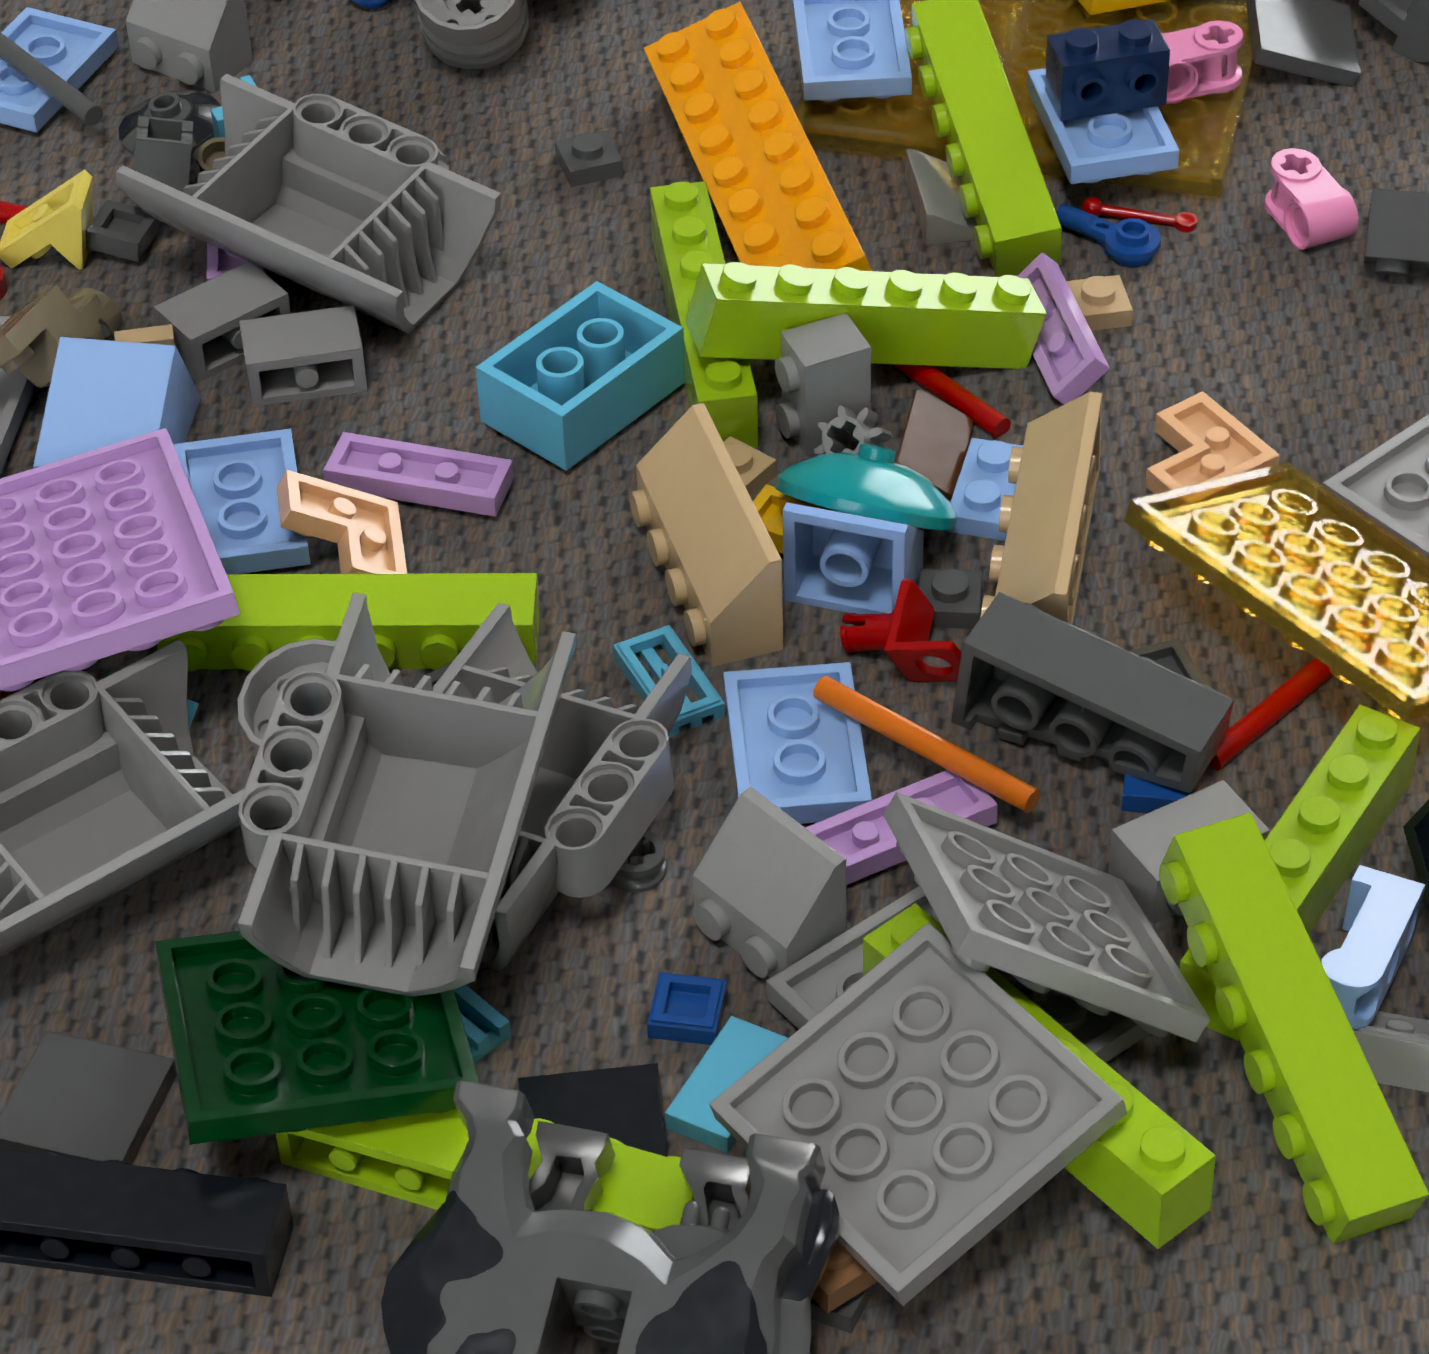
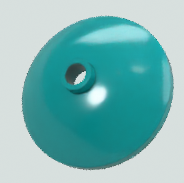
[775,443,957,530]

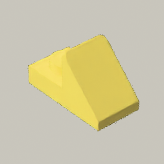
[0,169,93,270]

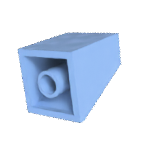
[33,337,201,468]

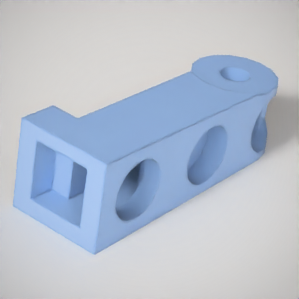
[1321,865,1426,1029]

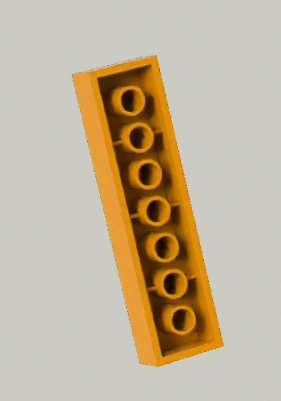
[644,2,872,271]

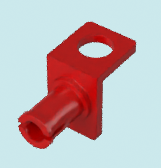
[840,579,962,683]

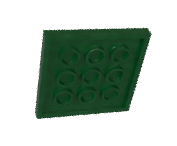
[156,931,480,1145]

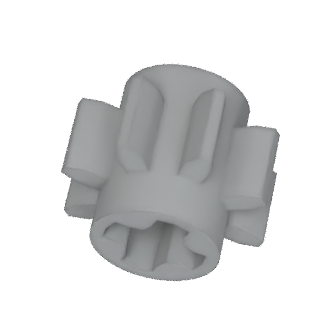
[814,405,893,455]

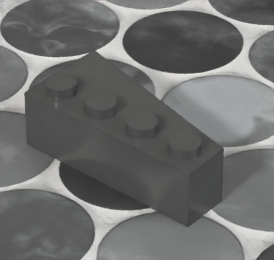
[951,592,1234,793]

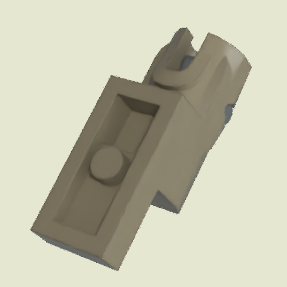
[0,284,123,388]

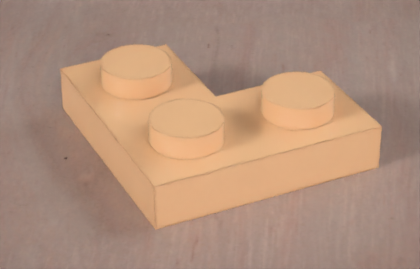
[1145,391,1280,519]
[277,470,407,574]

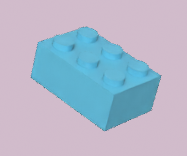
[476,281,685,471]

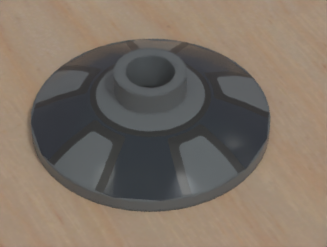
[118,90,221,156]

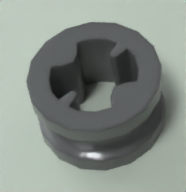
[611,830,666,893]

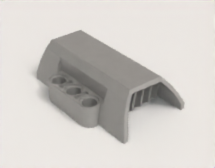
[116,74,501,334]
[238,592,576,997]
[433,603,692,971]
[0,640,300,957]

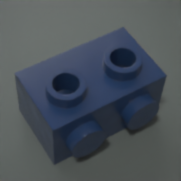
[1045,19,1170,122]

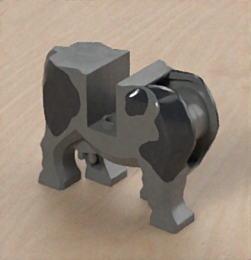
[381,1080,840,1354]

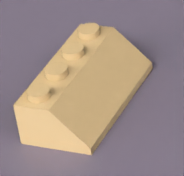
[980,392,1102,625]
[629,403,783,667]

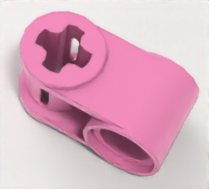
[1161,20,1243,104]
[1264,148,1359,250]

